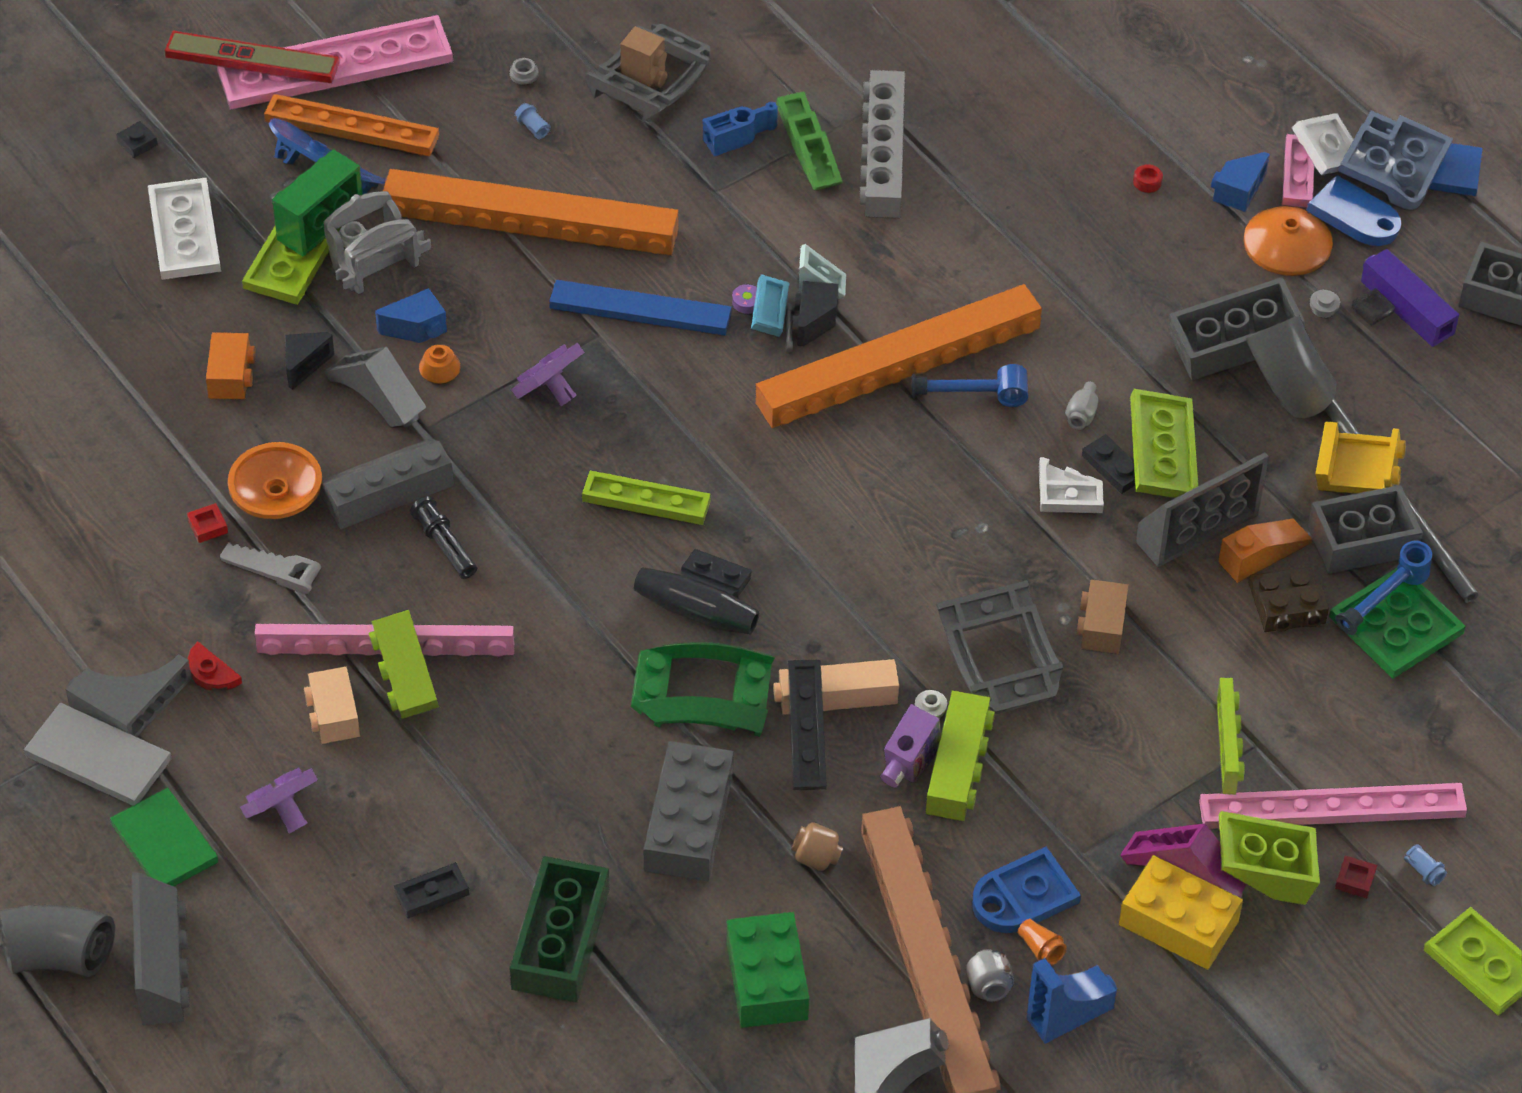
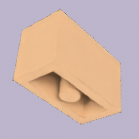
[304,666,360,744]

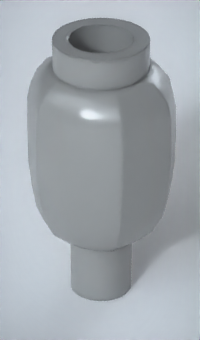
[1065,382,1098,430]

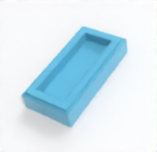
[751,274,789,337]

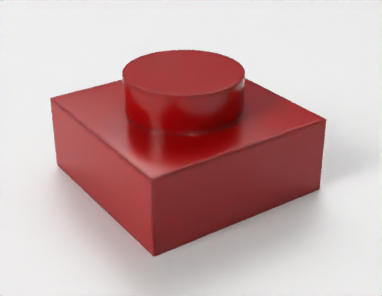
[187,503,228,543]

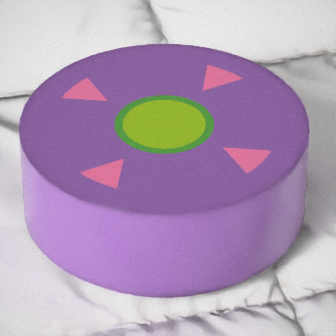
[732,284,757,314]

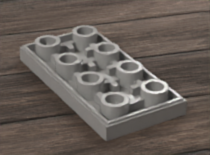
[24,702,172,806]

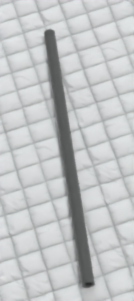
[1324,398,1478,603]

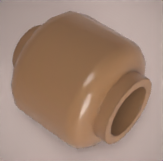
[791,822,843,871]

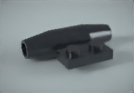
[633,549,760,635]

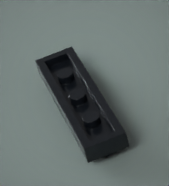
[787,660,827,790]

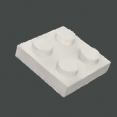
[1292,113,1353,175]

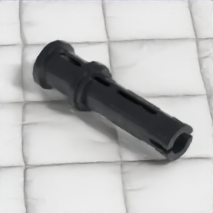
[410,496,478,579]

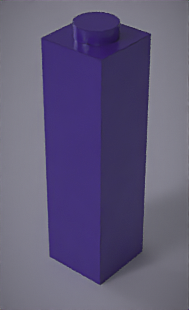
[1361,249,1459,347]

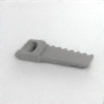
[220,542,321,594]

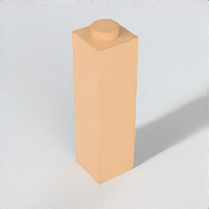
[773,659,899,715]

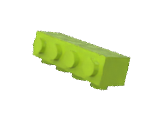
[926,690,995,821]

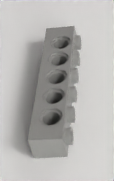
[860,70,905,218]

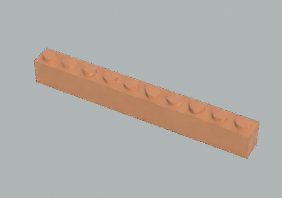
[861,806,1000,1093]

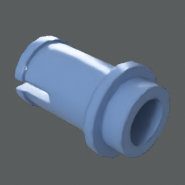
[515,103,551,139]
[1404,844,1447,886]

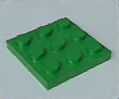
[1329,568,1466,679]

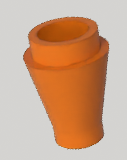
[1018,919,1067,965]

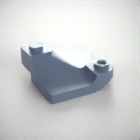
[1338,110,1453,210]

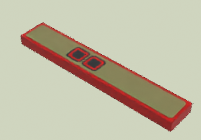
[165,31,339,84]

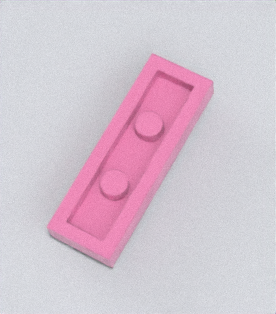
[1282,134,1314,208]

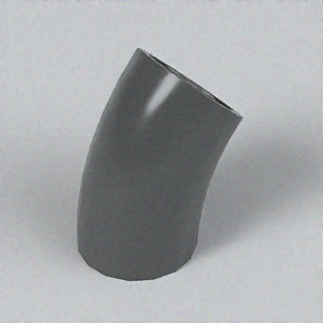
[1246,315,1337,418]
[0,905,115,977]

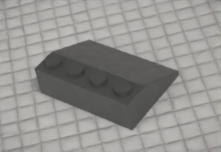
[1136,452,1269,567]

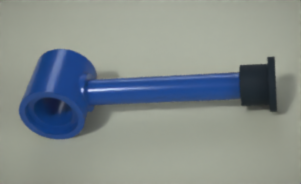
[912,364,1028,407]
[1336,541,1432,635]

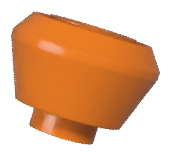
[419,345,461,384]

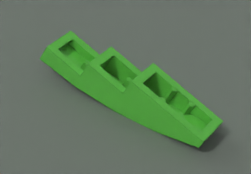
[776,91,843,191]

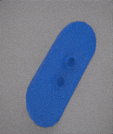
[269,118,386,195]

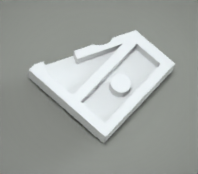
[1039,457,1104,513]

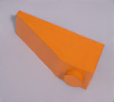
[1218,518,1313,583]

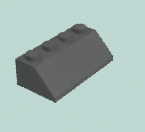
[319,439,454,530]
[132,872,190,1025]

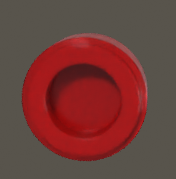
[1133,164,1163,193]

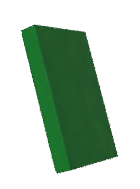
[110,788,218,887]

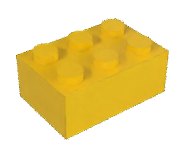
[1119,855,1243,970]

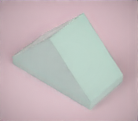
[799,244,846,299]

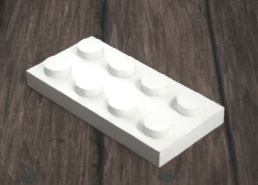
[148,178,221,280]

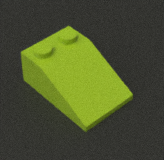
[1219,811,1320,905]

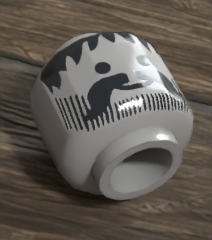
[966,950,1014,1002]

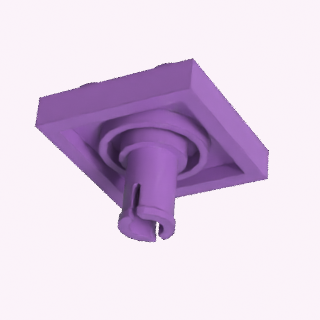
[511,343,585,406]
[240,767,318,833]

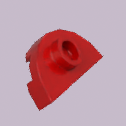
[187,641,242,690]

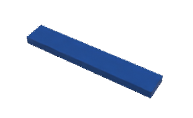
[549,280,732,336]

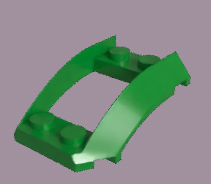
[630,642,775,737]

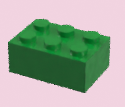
[272,149,363,257]
[726,912,809,1028]

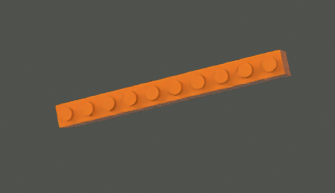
[383,169,678,256]
[756,284,1042,428]

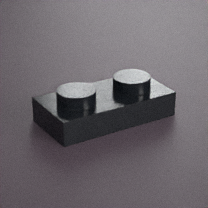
[1082,434,1135,494]
[394,862,470,919]

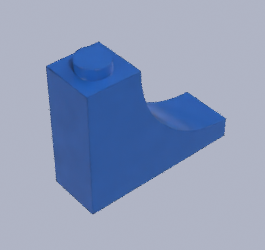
[1027,958,1117,1044]

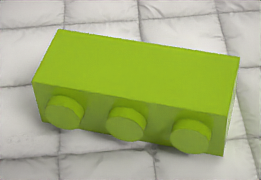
[369,610,439,719]

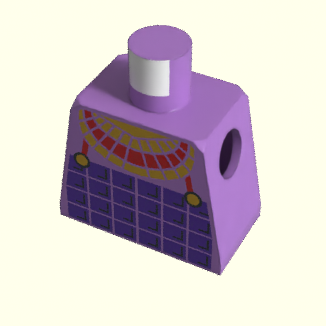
[881,704,941,788]

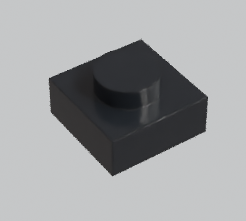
[116,121,158,158]

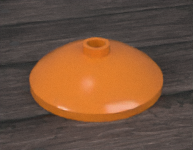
[1244,206,1333,276]
[228,442,322,519]

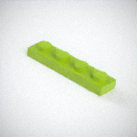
[582,470,711,525]
[1217,678,1244,795]

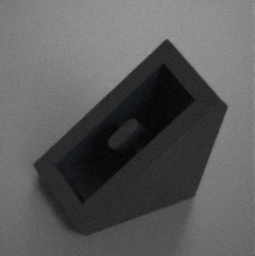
[285,332,335,390]

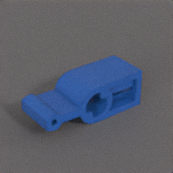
[703,102,778,156]

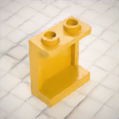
[1315,422,1406,493]

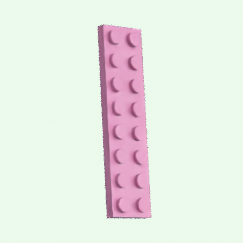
[217,15,453,110]

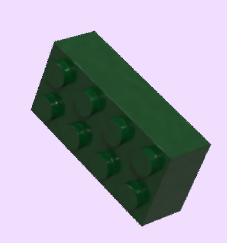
[510,856,610,1003]

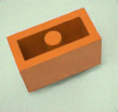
[206,332,255,399]

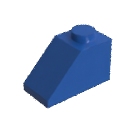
[1211,152,1270,212]
[375,288,447,343]

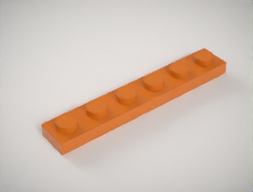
[264,94,439,156]

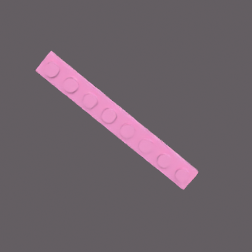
[255,624,514,656]
[1199,783,1467,829]

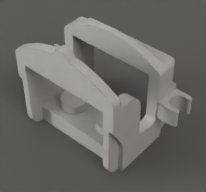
[324,191,431,294]

